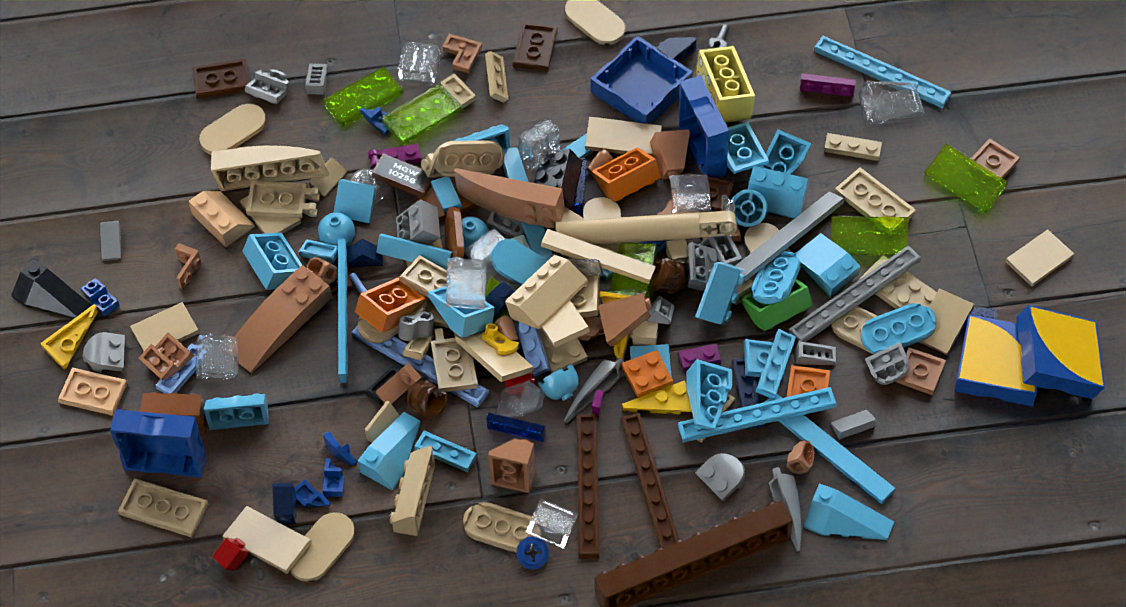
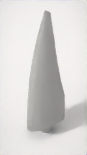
[564,358,624,424]
[769,467,801,551]

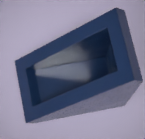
[347,239,383,268]

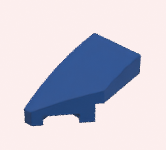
[360,107,398,136]
[323,431,357,466]
[322,458,345,497]
[294,479,330,507]

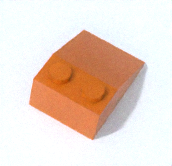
[355,277,426,333]

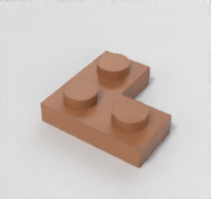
[442,34,482,73]

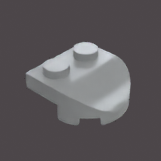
[245,69,289,104]
[83,332,125,373]
[865,342,911,385]
[695,454,745,502]

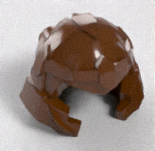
[649,258,688,294]
[407,380,448,420]

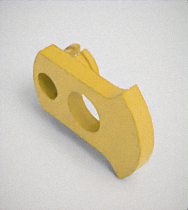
[481,323,519,355]

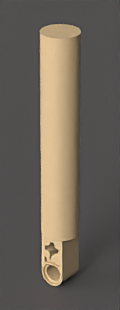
[556,211,737,245]

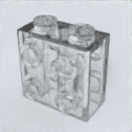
[398,41,441,84]
[518,118,560,170]
[196,333,238,380]

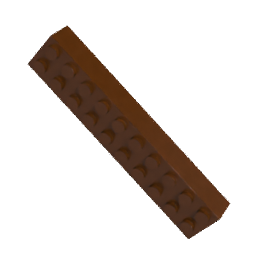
[595,500,793,607]

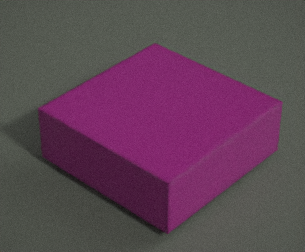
[592,390,604,417]

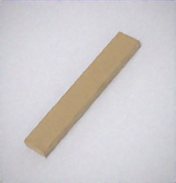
[541,229,656,284]

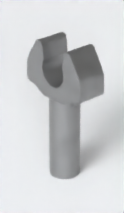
[709,24,730,49]

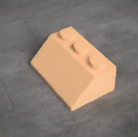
[188,191,255,247]

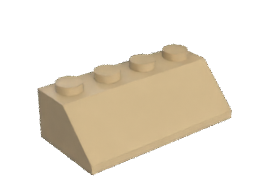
[505,254,588,329]
[390,446,435,536]

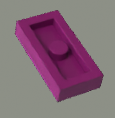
[678,343,721,371]

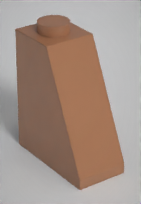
[650,130,690,180]
[598,293,652,346]

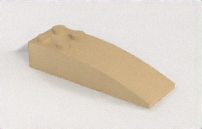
[211,146,329,191]

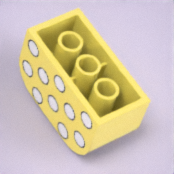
[696,46,755,123]

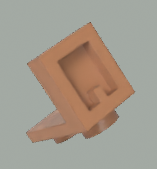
[175,243,201,289]
[376,362,421,404]

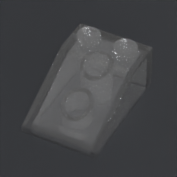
[858,81,924,124]
[670,174,711,214]
[446,257,486,309]

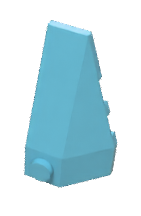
[760,130,812,174]
[686,359,732,431]
[358,412,421,491]
[804,484,894,540]

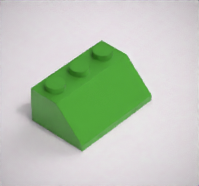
[740,279,813,331]

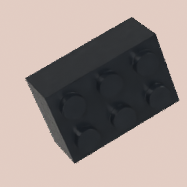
[534,149,582,208]

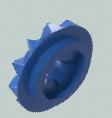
[516,536,549,569]

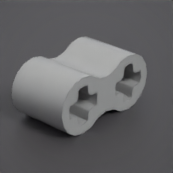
[399,312,434,341]

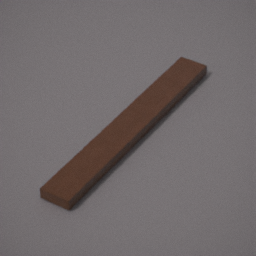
[621,413,679,548]
[577,414,599,559]

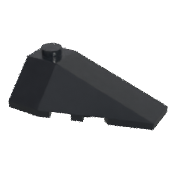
[11,259,92,319]

